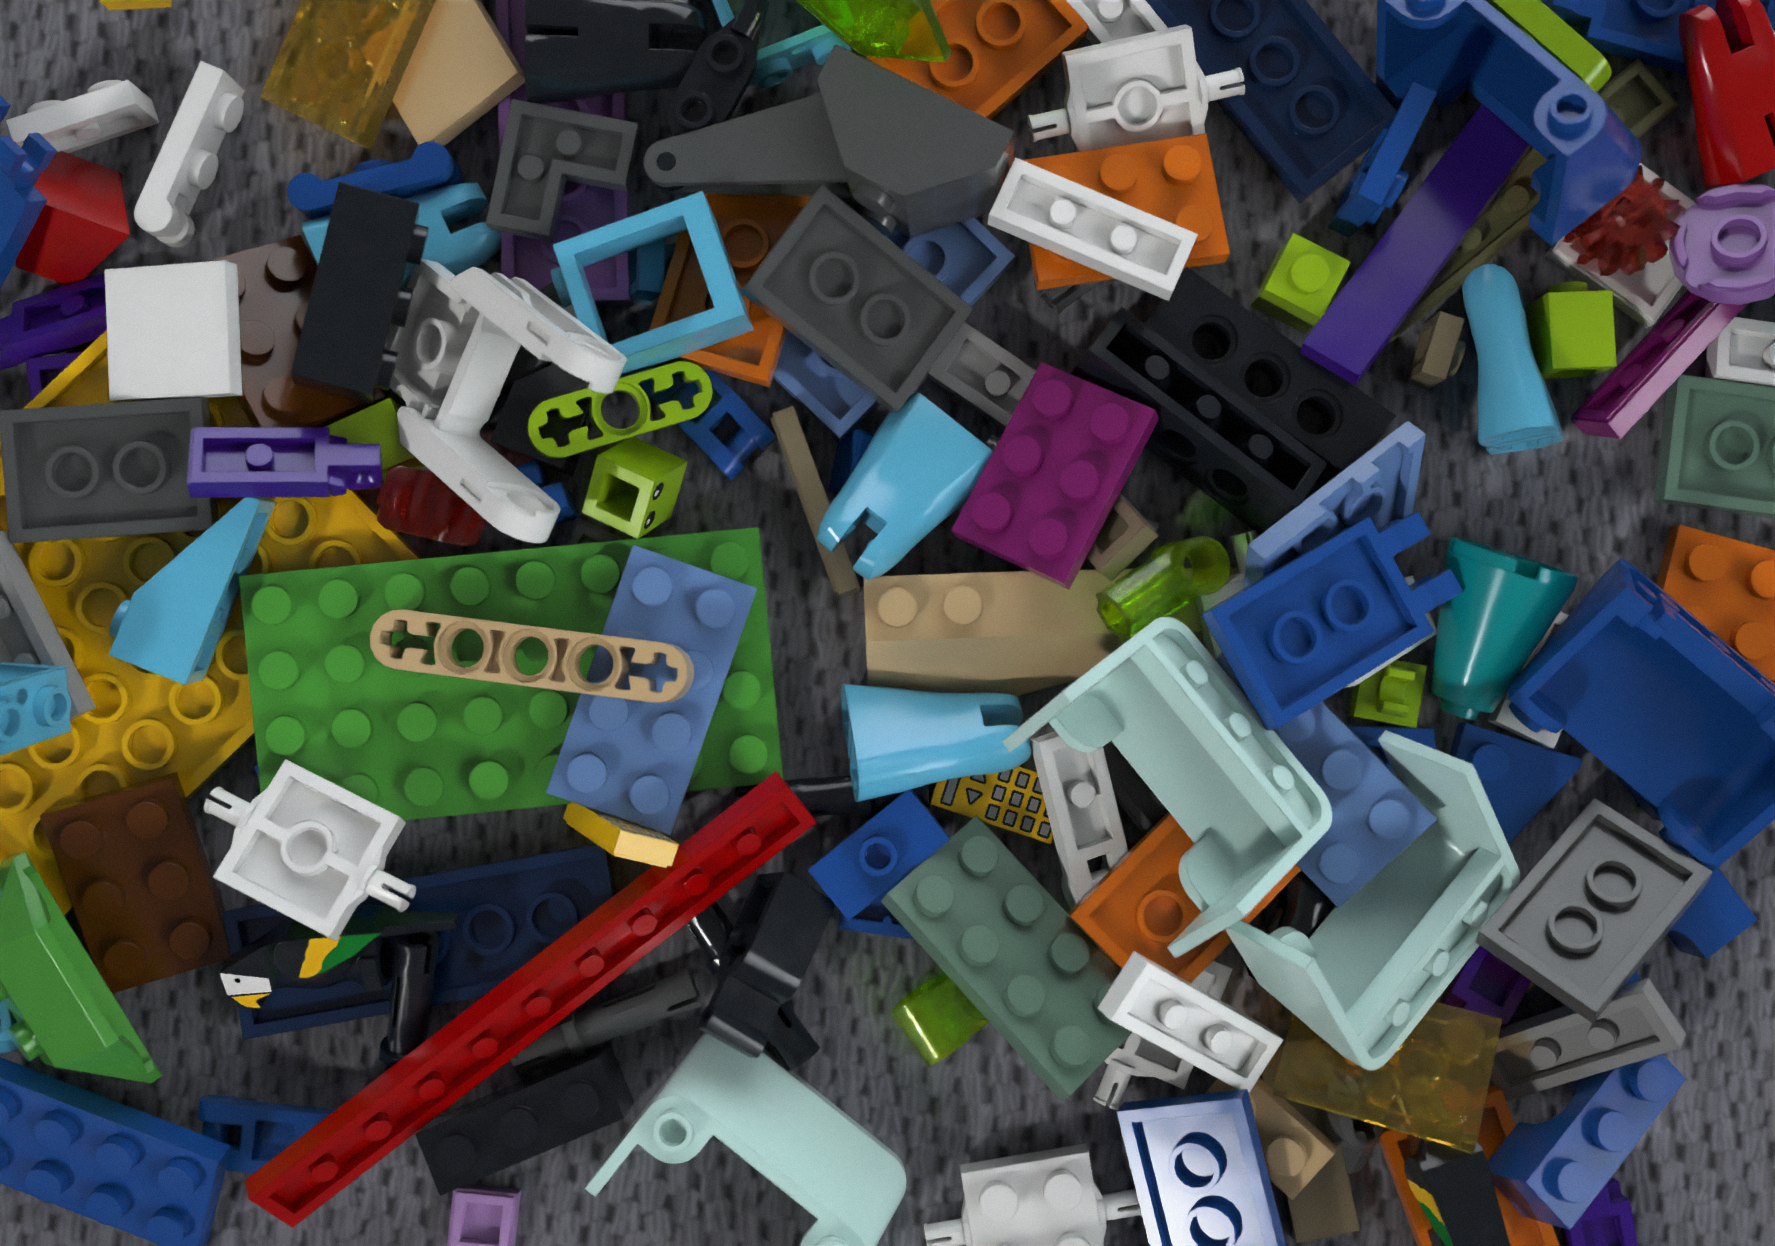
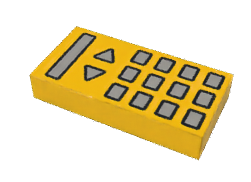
[930,766,1053,844]
[563,802,679,868]

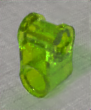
[889,973,990,1066]

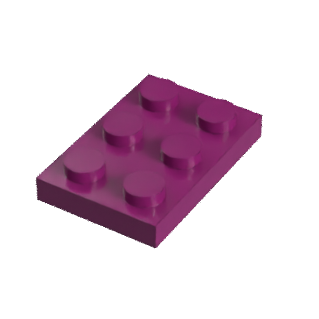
[951,362,1159,590]

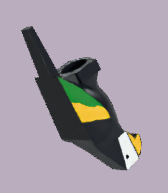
[220,904,459,1009]
[1390,1073,1510,1246]

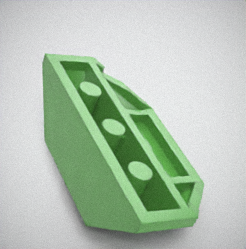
[0,852,163,1083]

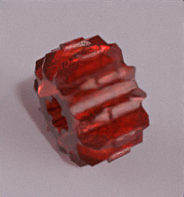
[1563,165,1681,276]
[376,466,487,547]

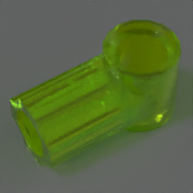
[1096,536,1230,642]

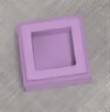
[447,1184,521,1246]

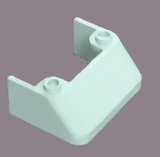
[1002,617,1332,958]
[1225,730,1520,1071]
[585,1032,906,1246]

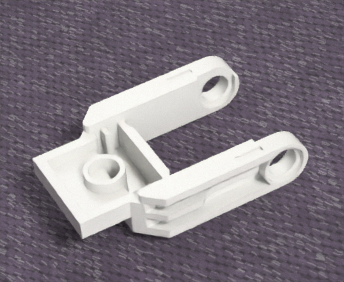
[386,259,627,543]

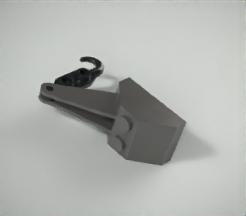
[644,0,1014,238]

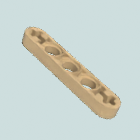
[370,610,694,703]

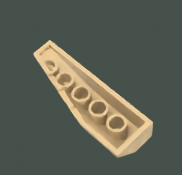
[863,568,1239,697]

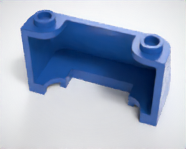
[1376,0,1642,246]
[1508,558,1775,871]

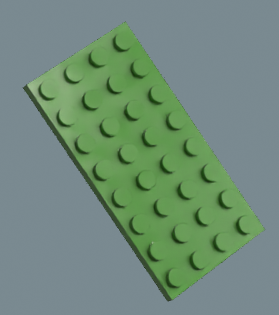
[239,527,784,821]

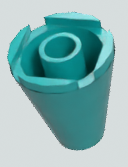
[1430,536,1579,720]

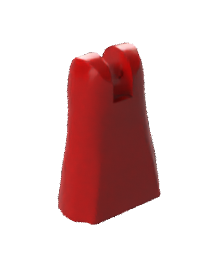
[1678,0,1775,192]

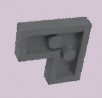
[486,99,641,242]

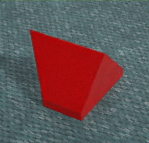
[16,151,130,285]

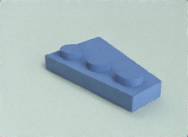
[1244,421,1426,588]

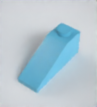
[108,497,276,685]

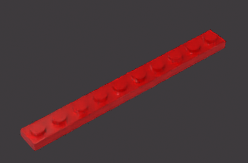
[245,771,817,1228]

